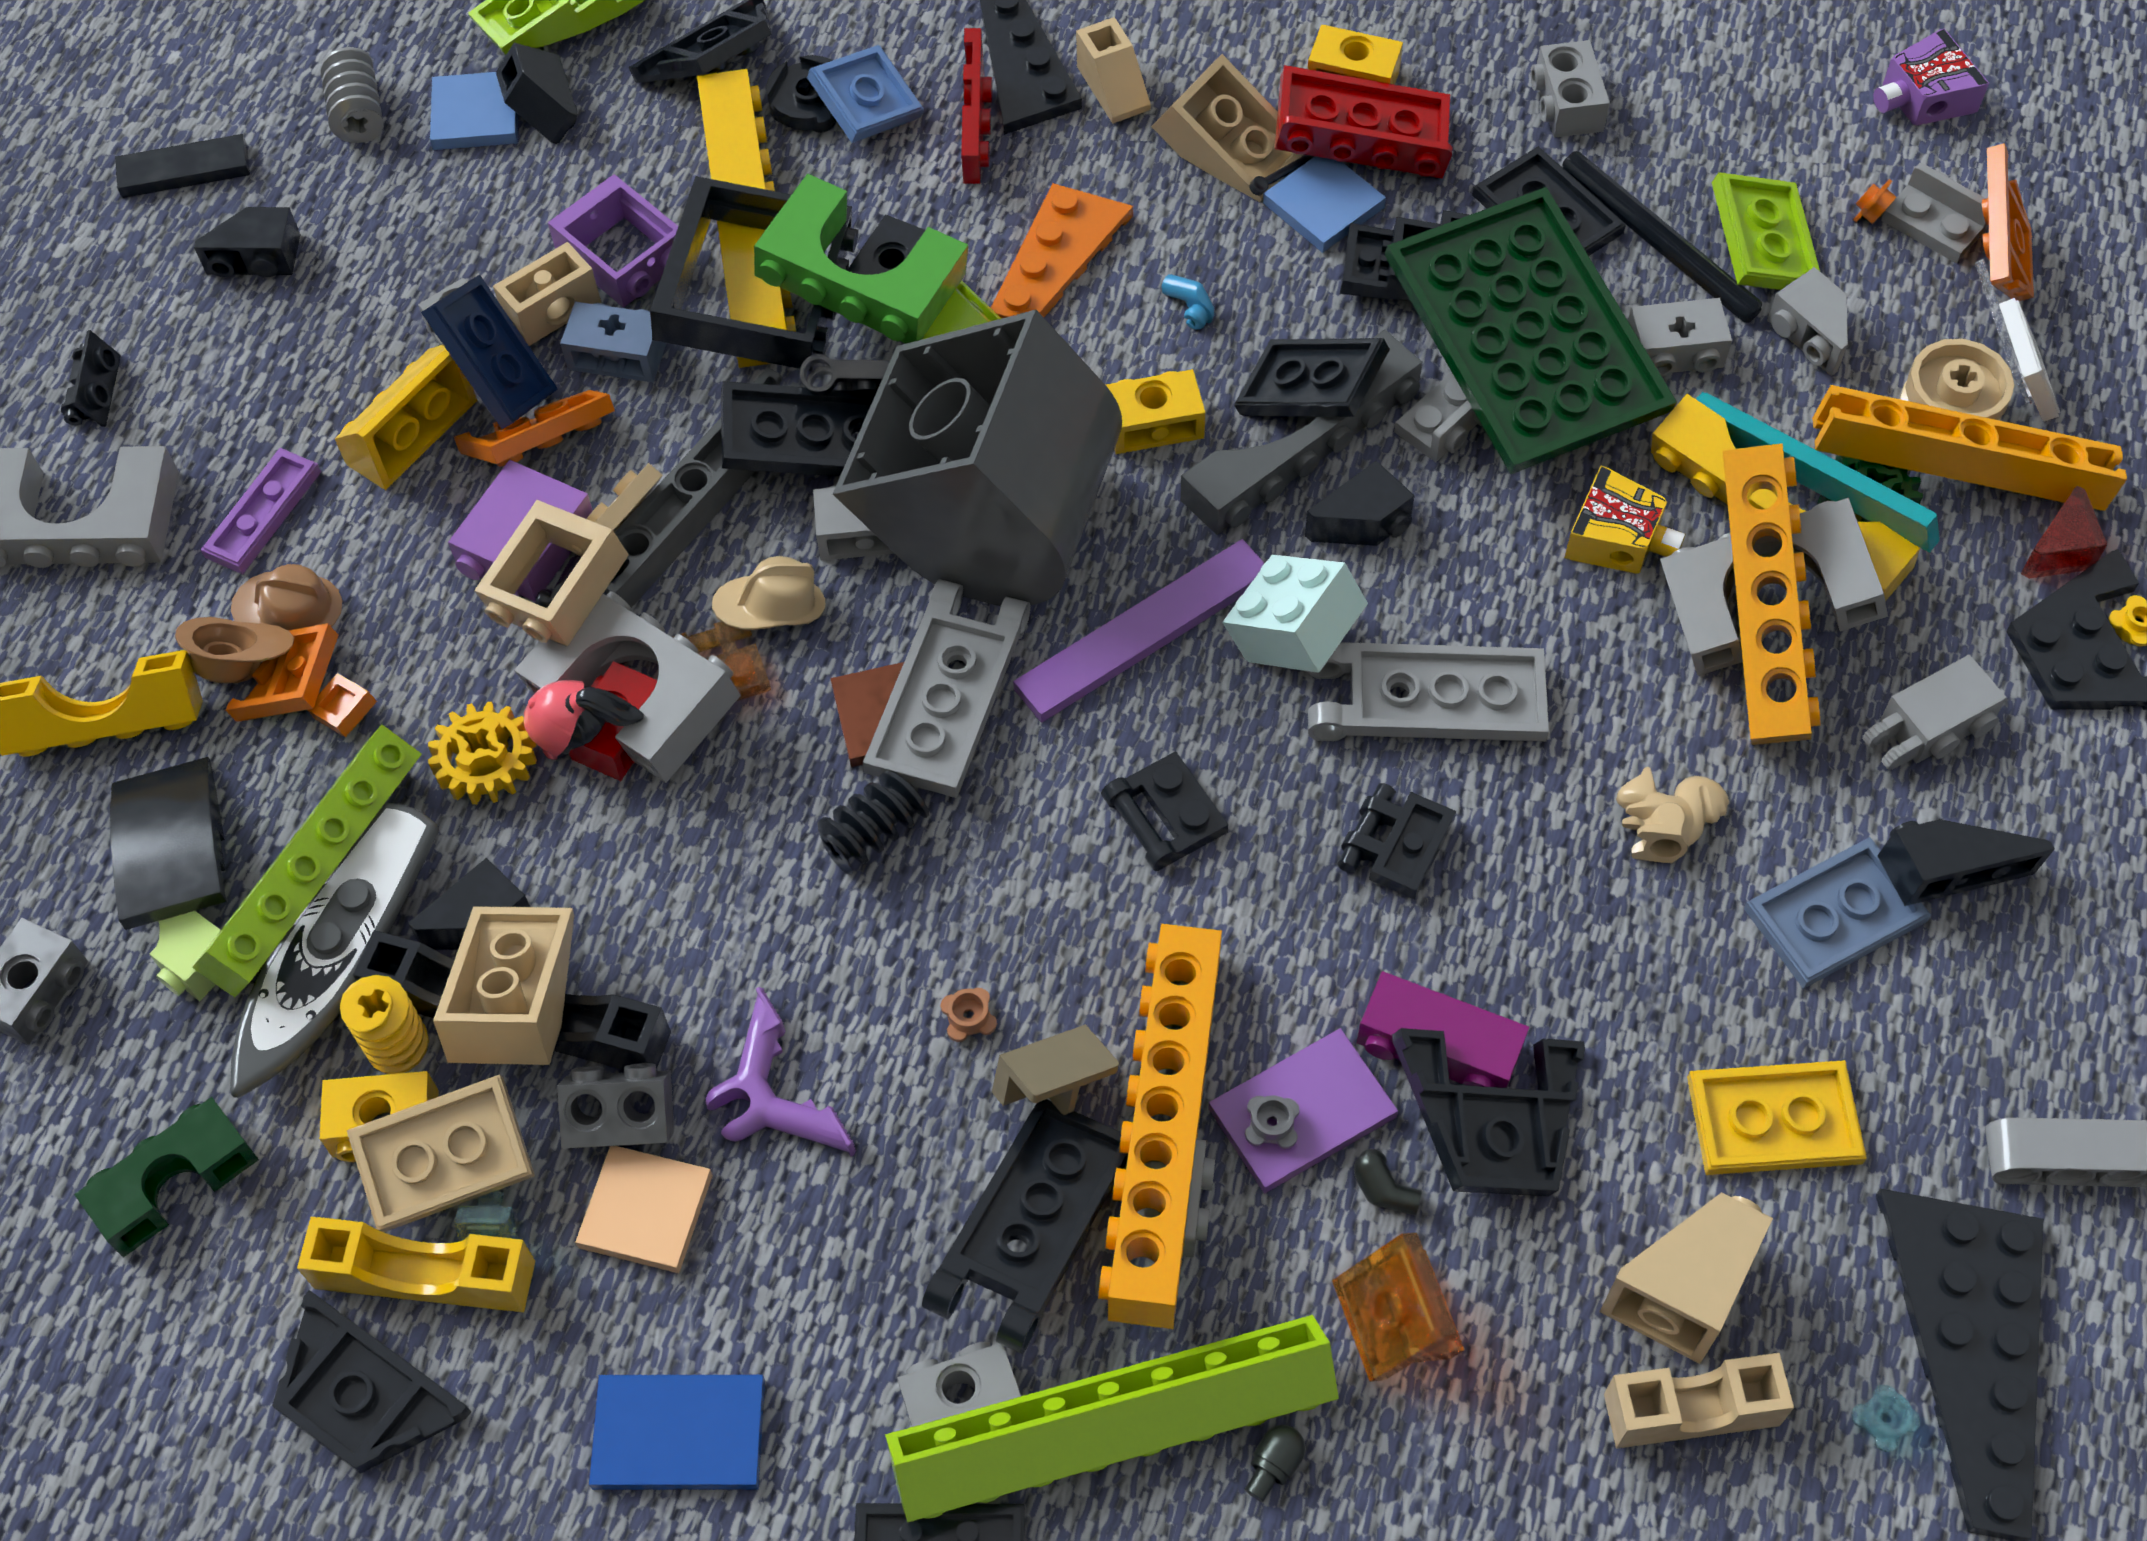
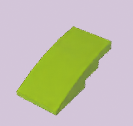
[468,0,645,54]

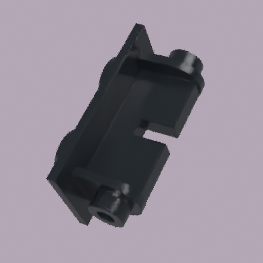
[61,330,121,427]

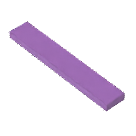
[1013,539,1264,723]

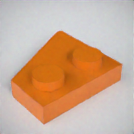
[225,623,339,721]

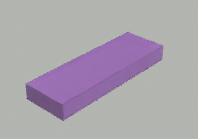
[201,448,321,574]

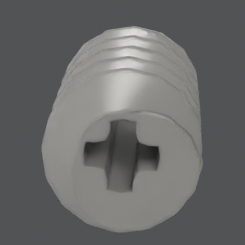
[320,47,384,143]

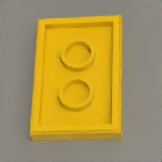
[1687,1060,1867,1175]

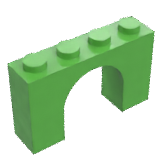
[754,173,968,344]

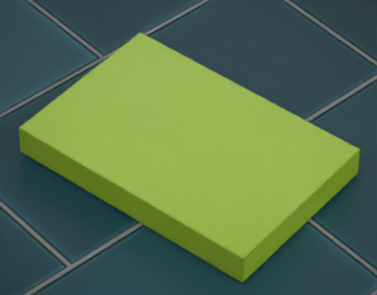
[1711,172,1820,290]

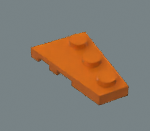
[454,390,615,467]

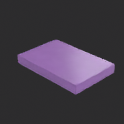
[1208,1028,1398,1194]

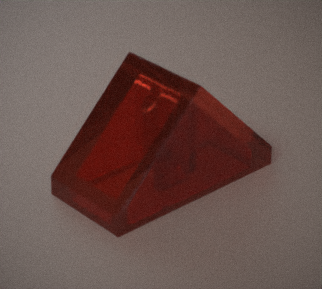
[2021,486,2107,578]

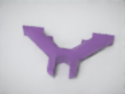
[705,987,856,1157]

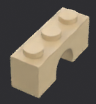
[1604,1353,1794,1449]

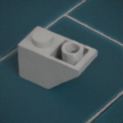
[1767,267,1848,376]

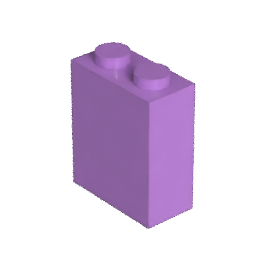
[448,459,593,602]

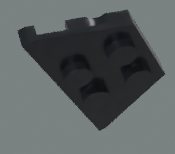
[628,0,772,83]
[272,1290,471,1474]

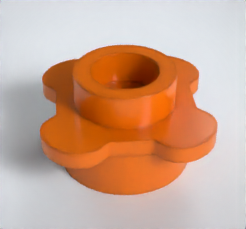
[1853,179,1896,224]

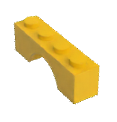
[0,650,203,757]
[297,1216,535,1313]

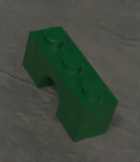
[74,1097,259,1258]

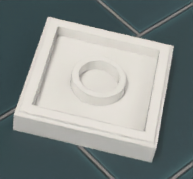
[1999,298,2060,421]

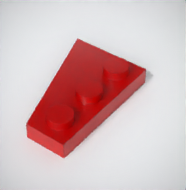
[961,28,993,184]

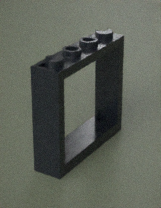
[650,176,859,371]

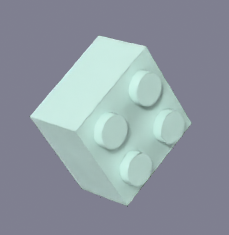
[1222,555,1368,673]

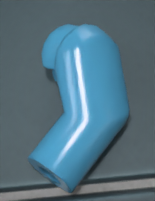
[1162,274,1215,330]

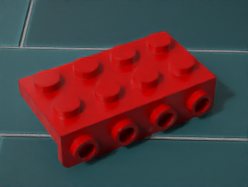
[1275,65,1452,179]

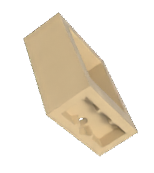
[474,500,629,647]

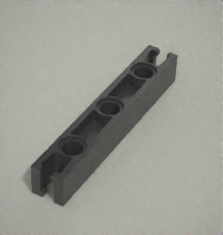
[604,367,802,608]

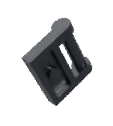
[1101,751,1229,871]

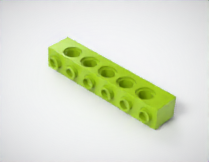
[192,724,422,998]

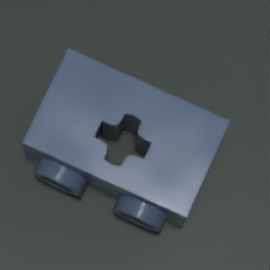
[560,301,667,383]

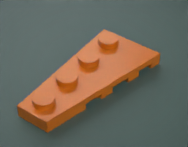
[991,183,1133,318]

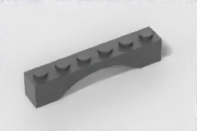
[1180,329,1422,535]

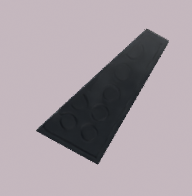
[1876,1188,2044,1541]

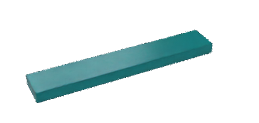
[1696,392,1940,553]

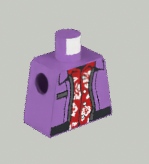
[1873,28,1989,126]

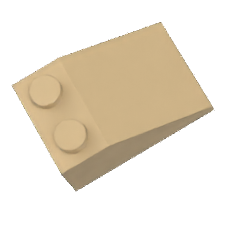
[1151,54,1304,202]
[433,907,574,1065]

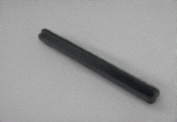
[1562,151,1762,323]

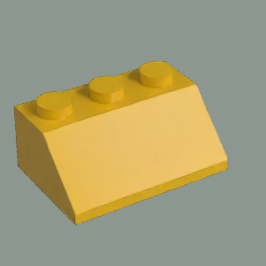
[335,345,478,490]

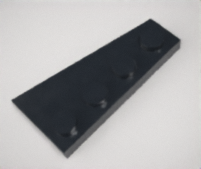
[980,0,1082,135]

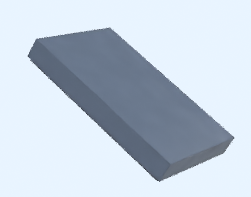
[1744,837,1931,989]

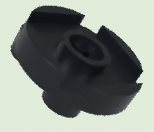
[766,55,836,133]

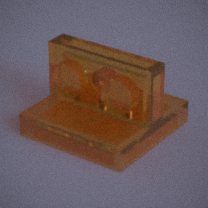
[1332,1233,1465,1382]

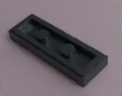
[115,134,250,198]
[854,1503,1025,1541]

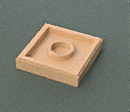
[575,1146,713,1273]

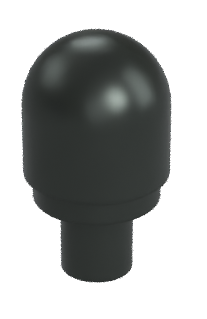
[1244,1425,1306,1502]

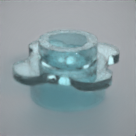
[1851,1385,1920,1452]

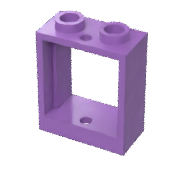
[548,174,678,308]

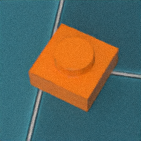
[307,673,377,738]

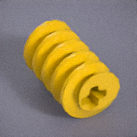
[340,975,429,1074]

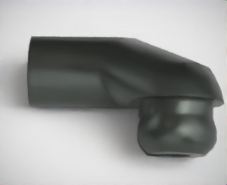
[1354,1149,1422,1216]

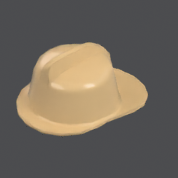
[712,556,825,630]

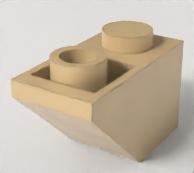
[1076,17,1151,124]

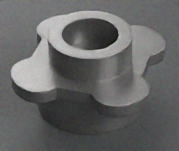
[1245,1095,1299,1149]

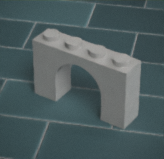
[0,446,179,568]
[1660,498,1888,675]
[514,591,741,783]

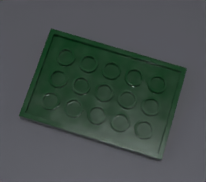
[1385,187,1677,474]

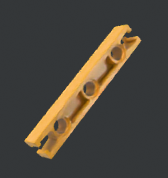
[1812,385,2127,511]

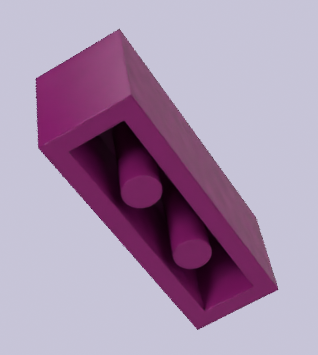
[1357,971,1529,1088]

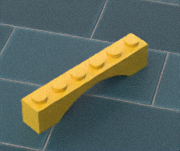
[1651,394,1920,602]

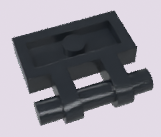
[1337,783,1456,900]

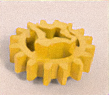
[428,702,537,805]

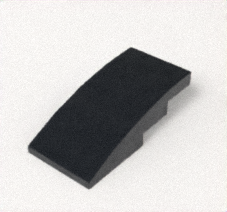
[1340,210,1469,300]
[110,757,226,930]

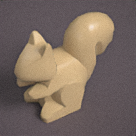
[1616,767,1729,863]

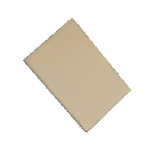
[347,1074,535,1232]

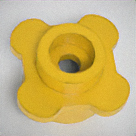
[2108,595,2147,647]

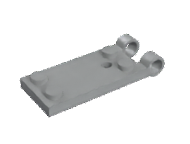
[863,579,1031,798]
[1308,642,1549,742]

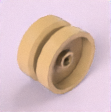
[1899,339,2015,420]

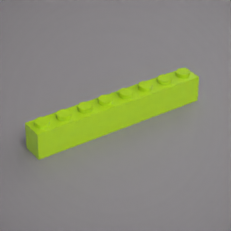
[885,1315,1339,1523]

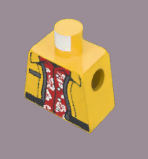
[1564,466,1686,574]

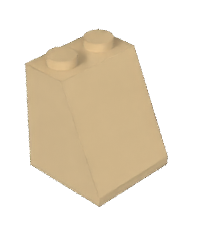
[1600,1192,1773,1364]

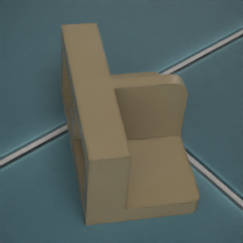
[992,1024,1119,1115]

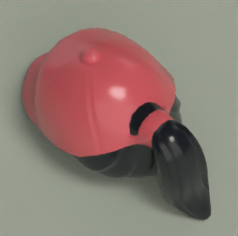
[524,680,644,760]

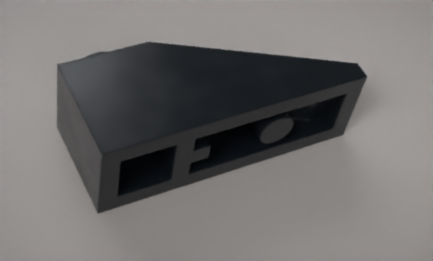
[1877,819,2055,906]

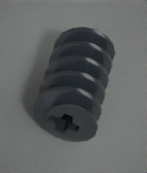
[817,771,929,875]

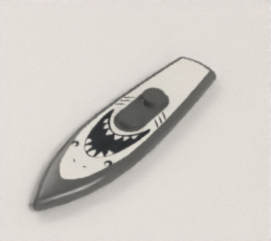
[230,803,439,1098]

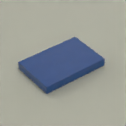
[589,1375,765,1490]

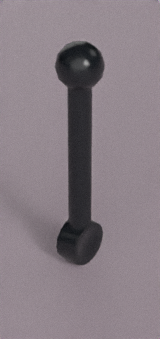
[1249,154,1315,196]

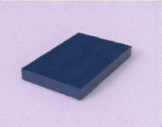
[421,275,558,429]

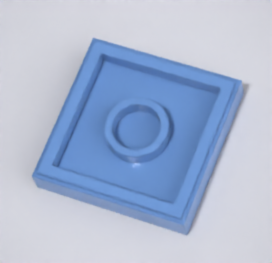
[807,45,924,143]
[430,72,518,150]
[1263,156,1386,253]

